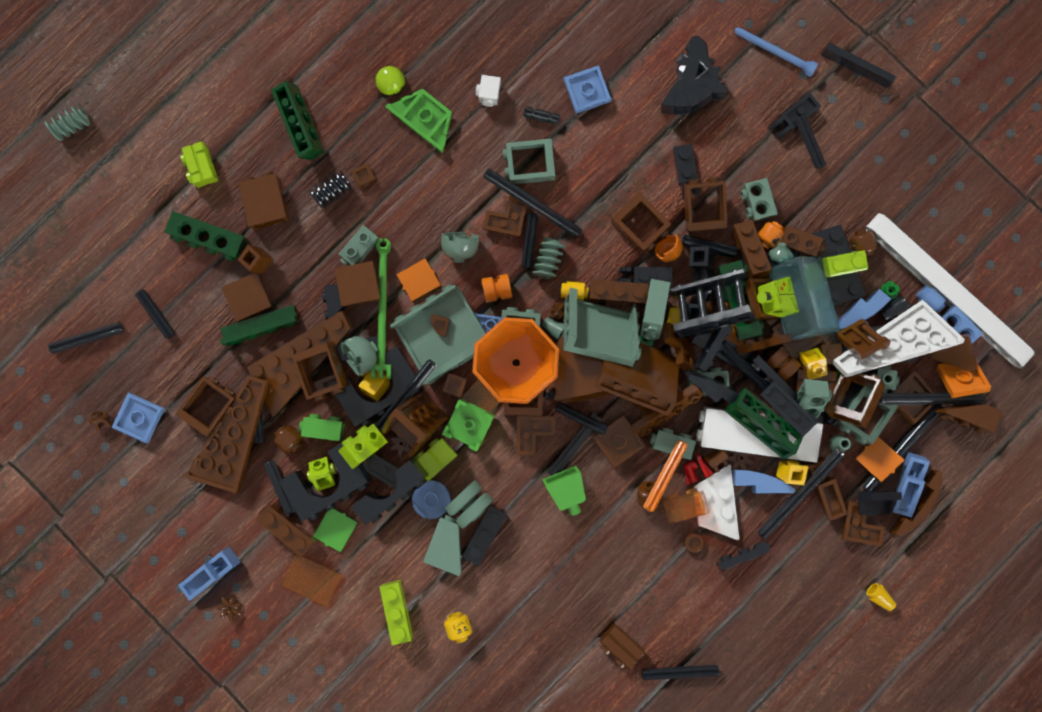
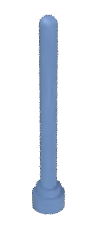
[734,27,818,77]

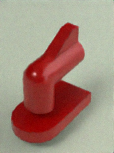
[683,453,714,485]

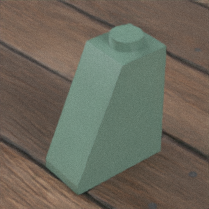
[423,515,462,576]

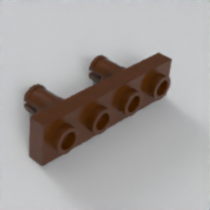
[631,380,705,437]

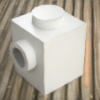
[476,75,501,107]

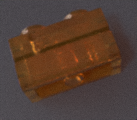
[663,488,710,524]

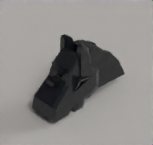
[661,36,727,115]

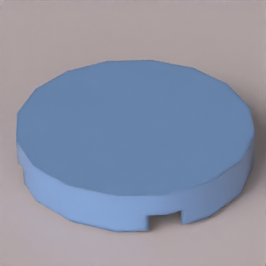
[412,480,451,519]

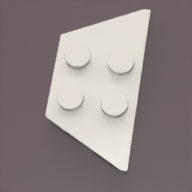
[693,465,739,540]

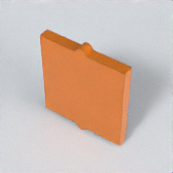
[396,258,441,302]
[856,437,904,483]

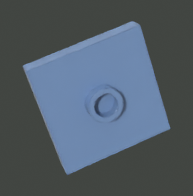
[563,65,611,114]
[112,393,165,443]

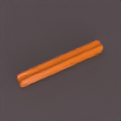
[643,441,688,512]

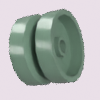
[444,480,494,529]

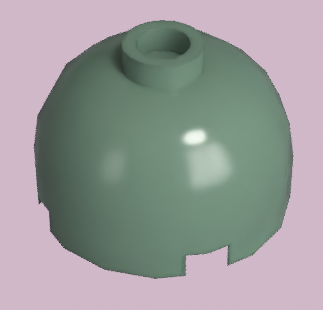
[441,232,479,263]
[341,336,378,376]

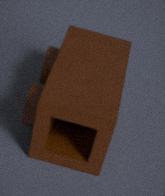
[780,225,827,257]

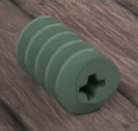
[44,103,90,141]
[532,237,565,280]

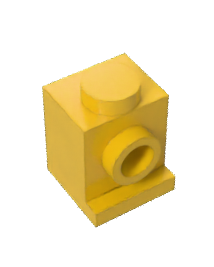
[776,460,808,485]

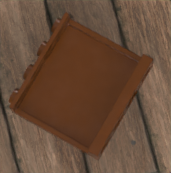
[595,343,679,416]

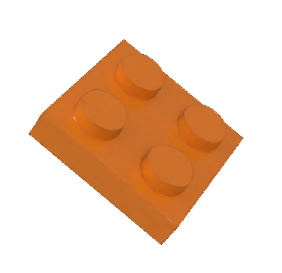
[936,359,991,398]

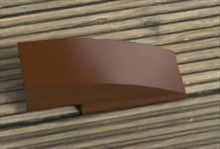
[804,456,848,521]

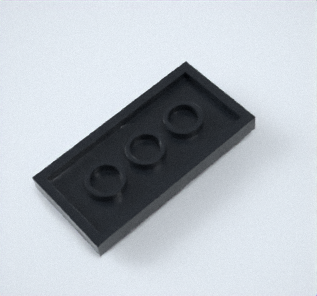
[809,224,866,308]

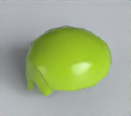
[375,66,405,95]

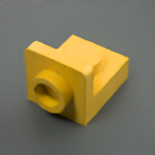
[799,348,828,380]

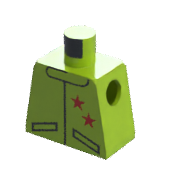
[757,277,799,318]

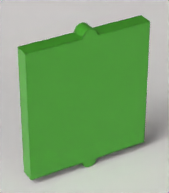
[313,508,358,552]

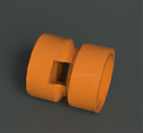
[481,274,512,303]

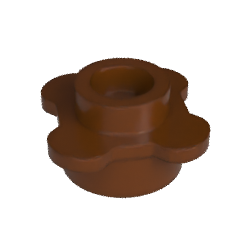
[549,303,565,321]

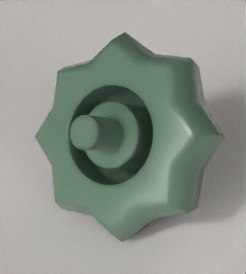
[769,242,793,264]

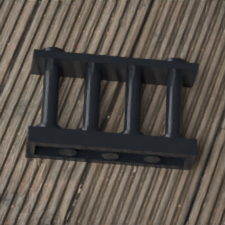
[669,269,756,338]

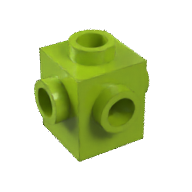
[307,457,337,492]

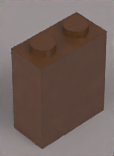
[238,172,290,230]

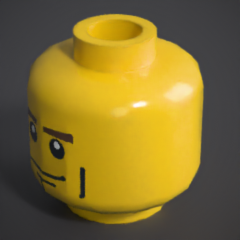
[444,612,472,643]

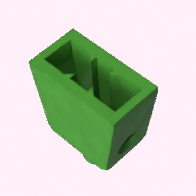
[542,466,586,516]

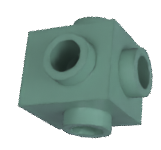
[869,366,899,393]

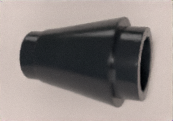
[880,296,911,322]

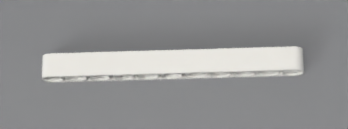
[865,213,1035,369]

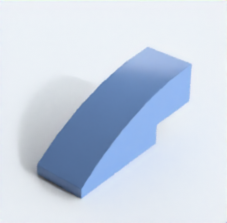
[832,289,891,331]
[892,452,930,518]
[732,470,795,493]
[178,547,241,601]

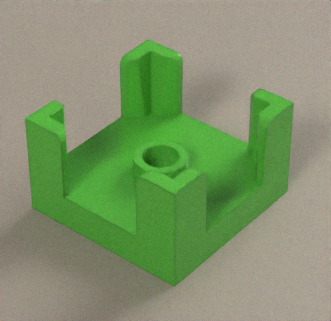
[442,398,495,452]

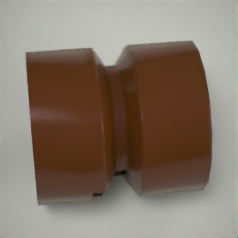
[765,345,801,381]

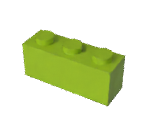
[380,580,413,645]

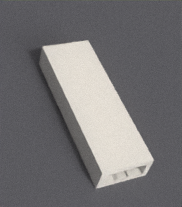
[696,406,823,462]

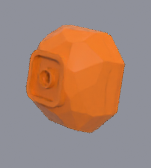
[473,317,559,404]

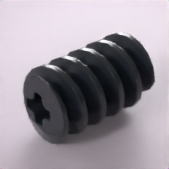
[308,170,352,208]

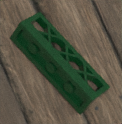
[220,305,300,347]
[725,388,803,460]

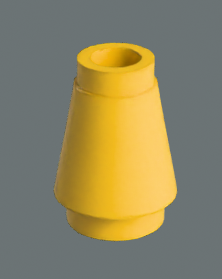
[866,583,896,611]

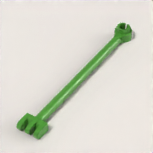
[371,238,391,379]

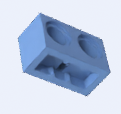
[940,305,983,343]

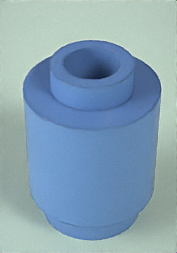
[916,285,946,313]

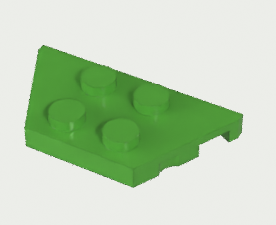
[385,89,452,153]

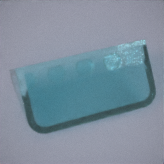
[770,256,841,340]

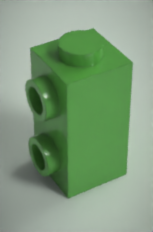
[299,414,345,441]

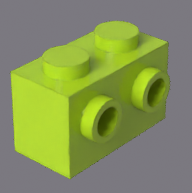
[338,424,387,469]

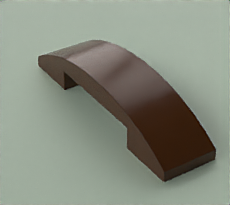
[889,470,942,537]

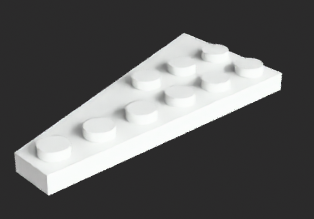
[833,300,965,377]

